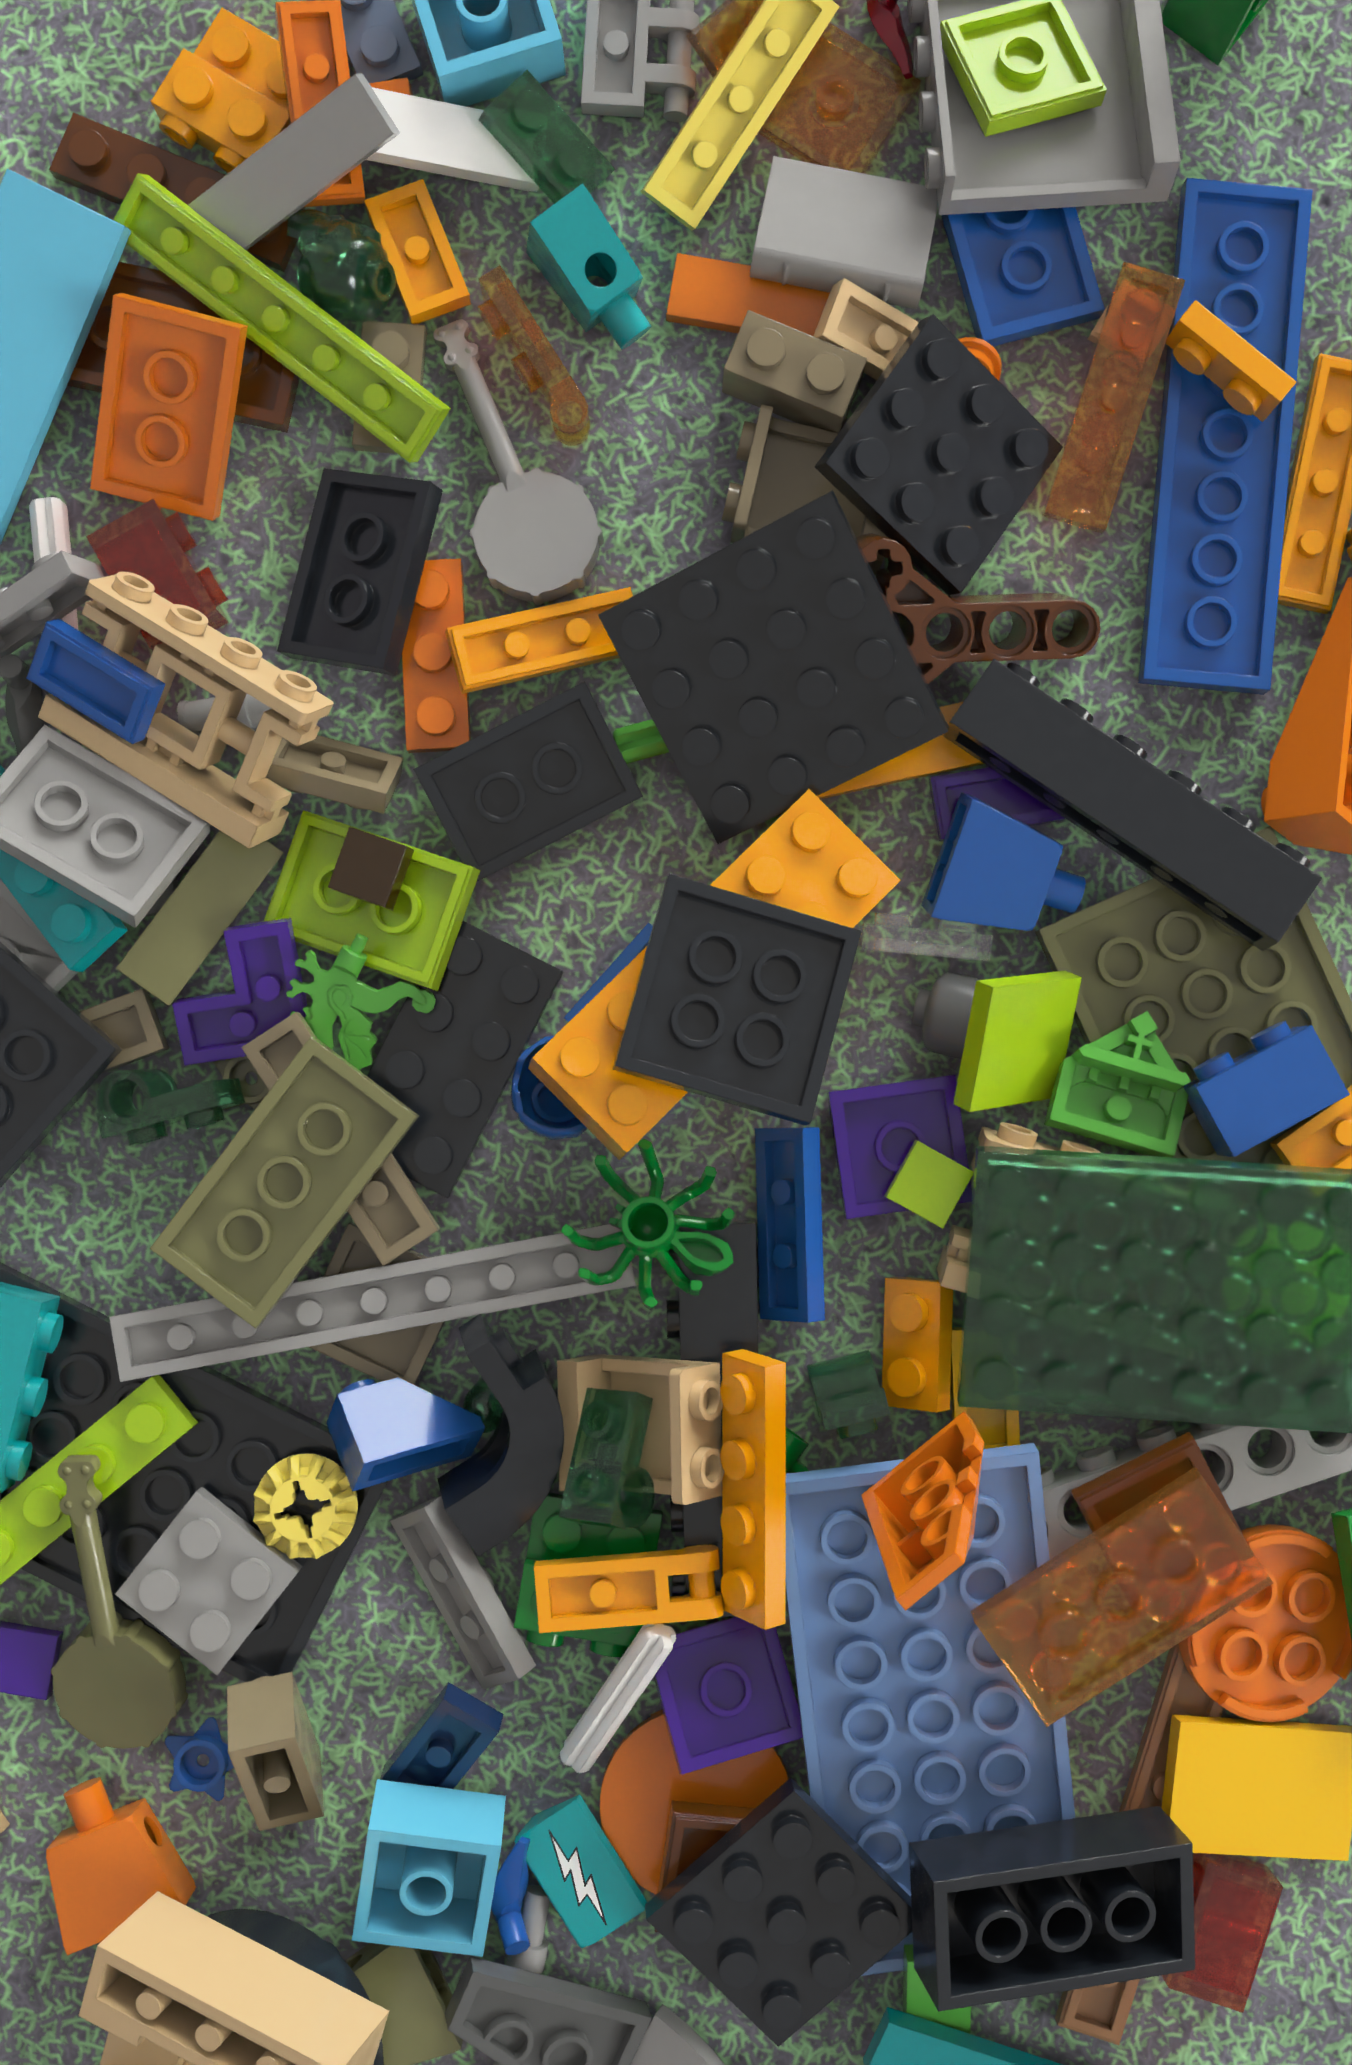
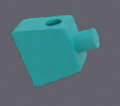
[526,183,652,350]

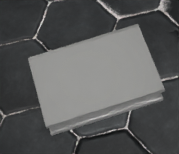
[750,156,938,309]

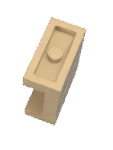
[557,1354,724,1505]

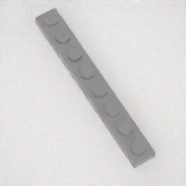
[109,1224,636,1382]

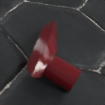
[866,0,913,80]

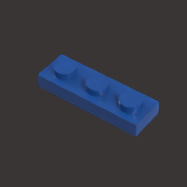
[755,1127,825,1323]

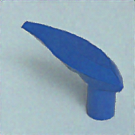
[491,1836,531,1955]

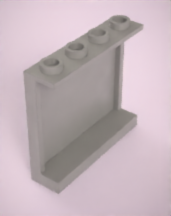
[907,0,1181,215]

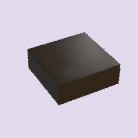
[328,827,414,911]

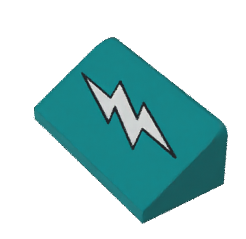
[514,1794,648,1948]

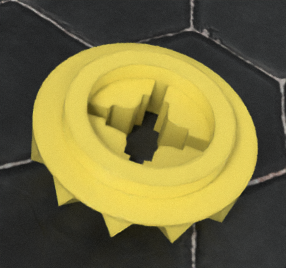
[253,1453,358,1559]

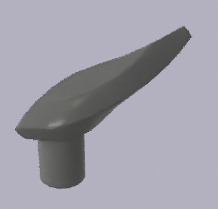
[0,654,43,756]

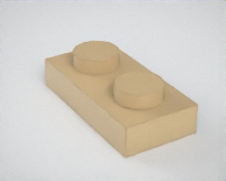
[814,278,919,380]

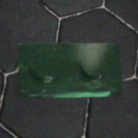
[478,70,615,204]

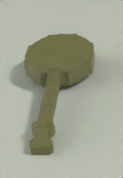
[51,1455,188,1749]

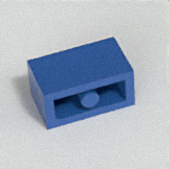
[1184,1021,1350,1157]

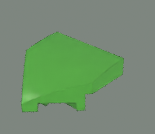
[1044,1011,1191,1161]

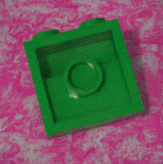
[514,1493,663,1657]

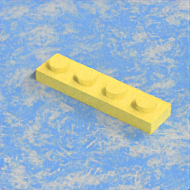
[641,0,840,231]

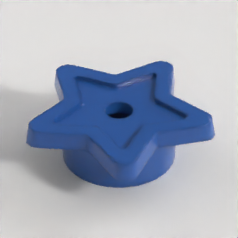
[165,1717,234,1801]

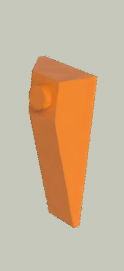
[861,1411,984,1611]

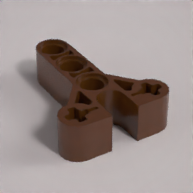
[857,533,1101,684]

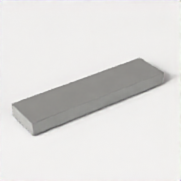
[188,73,400,250]

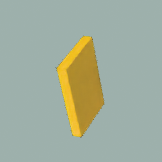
[1161,1714,1352,1861]

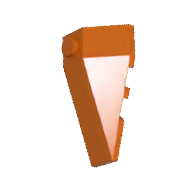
[1261,577,1352,855]

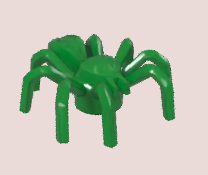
[561,1139,735,1310]

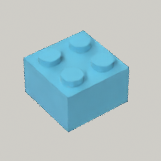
[411,0,566,106]
[352,1779,506,1957]

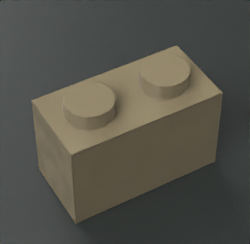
[722,310,867,433]
[227,1672,324,1831]

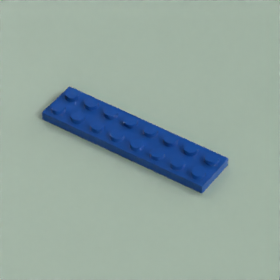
[1138,178,1313,695]

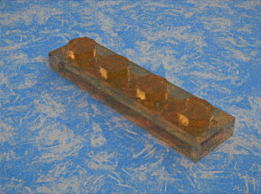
[1042,262,1185,534]

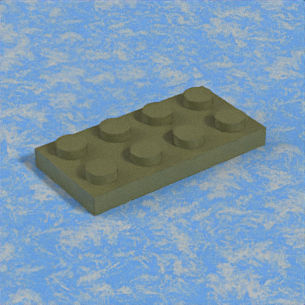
[150,1037,419,1329]

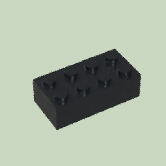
[909,1806,1195,2012]

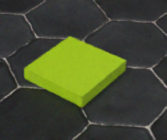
[940,0,1107,137]
[954,970,1082,1112]

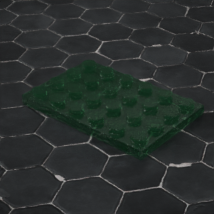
[957,1145,1352,1433]

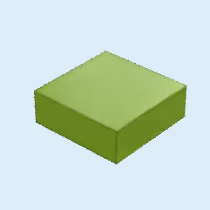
[884,1140,974,1229]

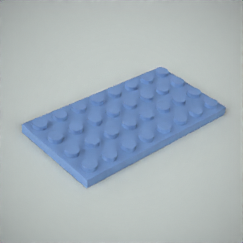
[785,1443,1075,1976]

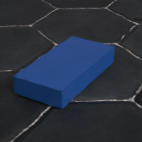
[26,619,165,744]

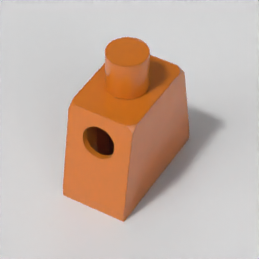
[46,1777,196,1955]

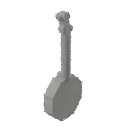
[433,319,604,606]

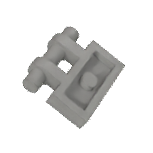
[581,0,700,122]

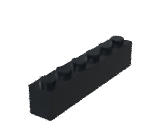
[944,659,1322,951]
[666,1220,758,1616]

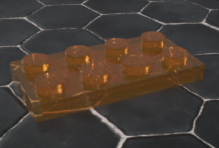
[970,1467,1273,1727]

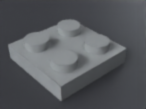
[115,1487,303,1675]

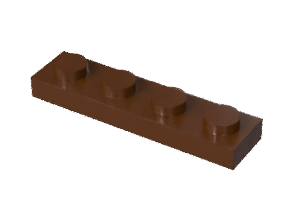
[49,112,308,272]

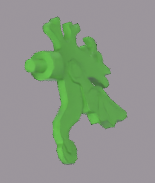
[286,933,436,1071]

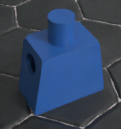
[921,792,1086,931]

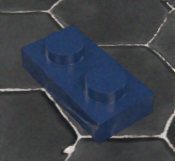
[380,1682,504,1789]

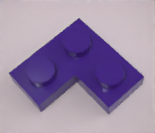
[172,918,307,1066]

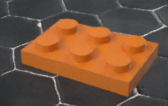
[90,293,248,521]

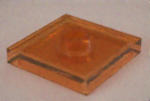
[758,23,921,174]

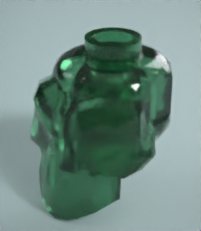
[286,209,396,323]

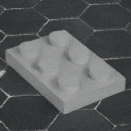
[0,724,210,928]

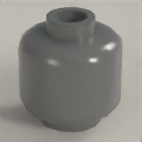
[912,972,985,1059]

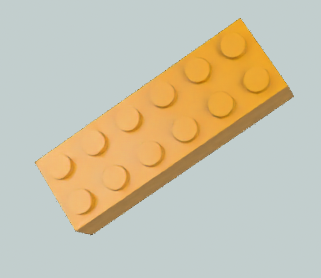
[528,789,901,1160]

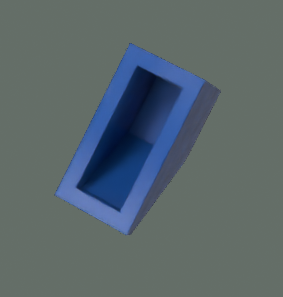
[326,1377,485,1492]

